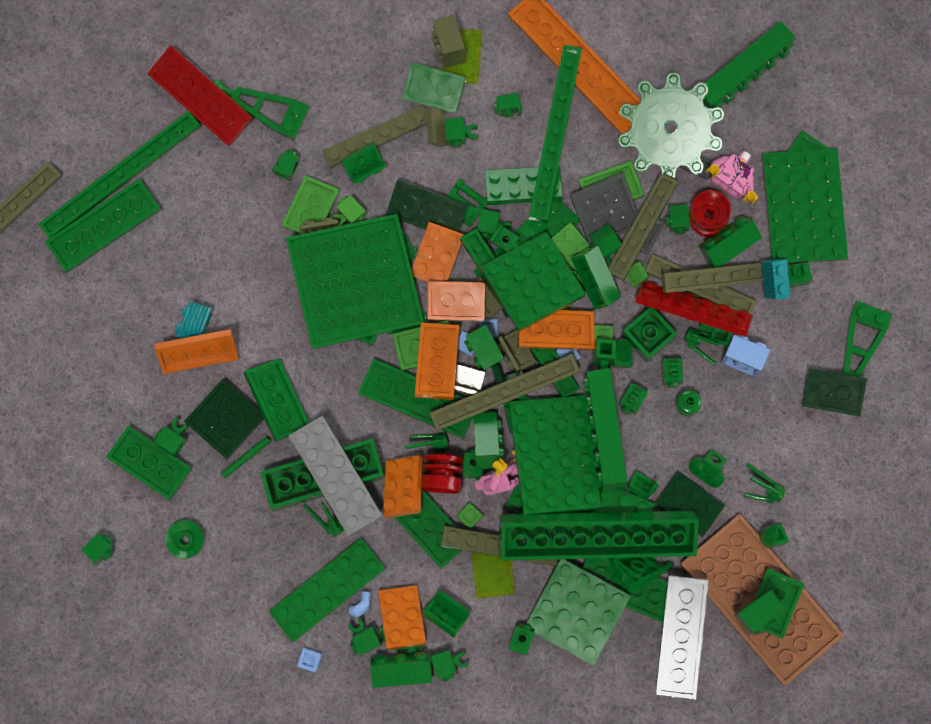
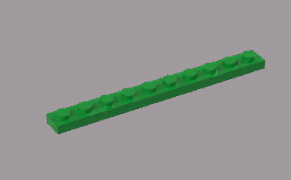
[529,45,582,223]
[38,111,201,238]
[459,229,580,397]

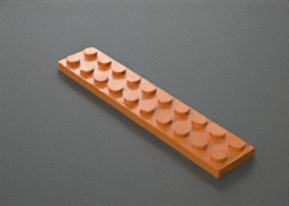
[508,0,641,147]

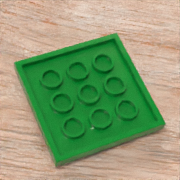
[480,232,586,332]
[526,559,631,666]

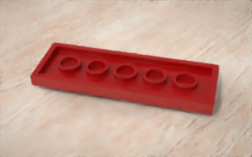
[147,45,253,146]
[635,282,753,337]

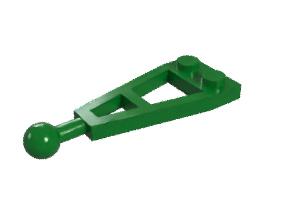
[213,80,310,140]
[842,301,893,377]

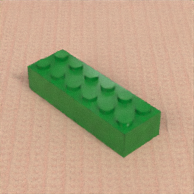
[703,21,796,109]
[582,369,627,494]
[260,438,385,512]

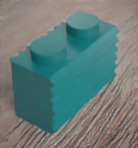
[761,259,791,300]
[175,301,213,339]

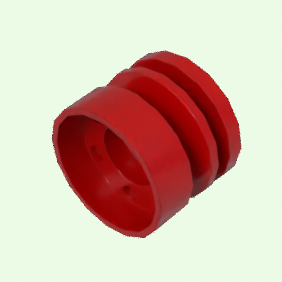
[689,190,731,238]
[421,453,464,494]

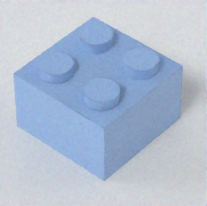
[721,335,770,378]

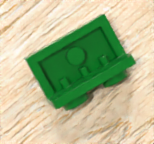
[340,142,387,184]
[422,590,471,638]

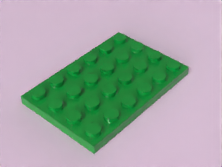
[762,148,848,264]
[508,395,601,514]

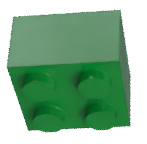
[621,307,677,363]
[464,325,504,371]
[733,590,786,636]

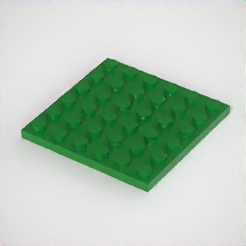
[285,214,424,350]

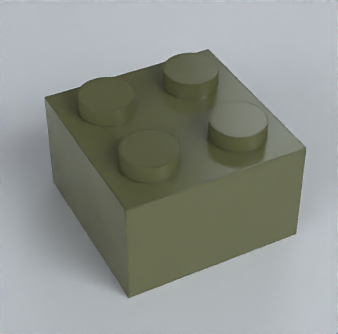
[431,14,466,68]

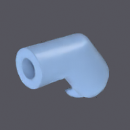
[349,591,371,617]

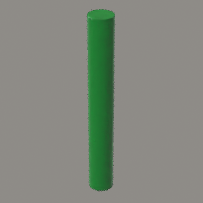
[221,436,271,479]

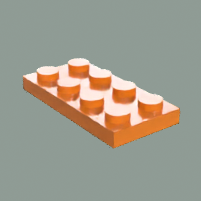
[518,310,595,351]
[415,323,459,400]
[154,329,239,374]

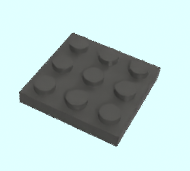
[570,173,638,244]

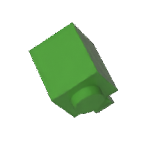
[330,195,367,226]

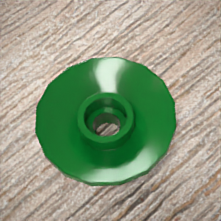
[165,520,204,559]

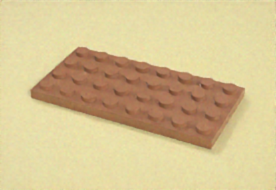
[680,514,844,686]

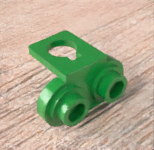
[689,449,727,488]

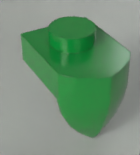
[612,338,633,368]
[626,471,658,499]
[759,524,789,548]

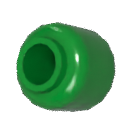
[675,390,702,417]

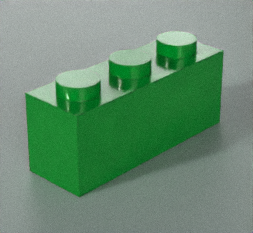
[699,216,762,268]
[571,246,621,310]
[473,412,503,469]
[370,652,432,688]

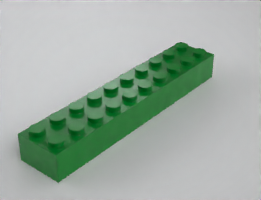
[498,511,699,561]

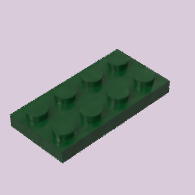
[385,179,469,232]

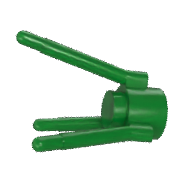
[684,328,732,366]
[404,433,448,463]
[744,463,786,504]
[303,502,345,537]

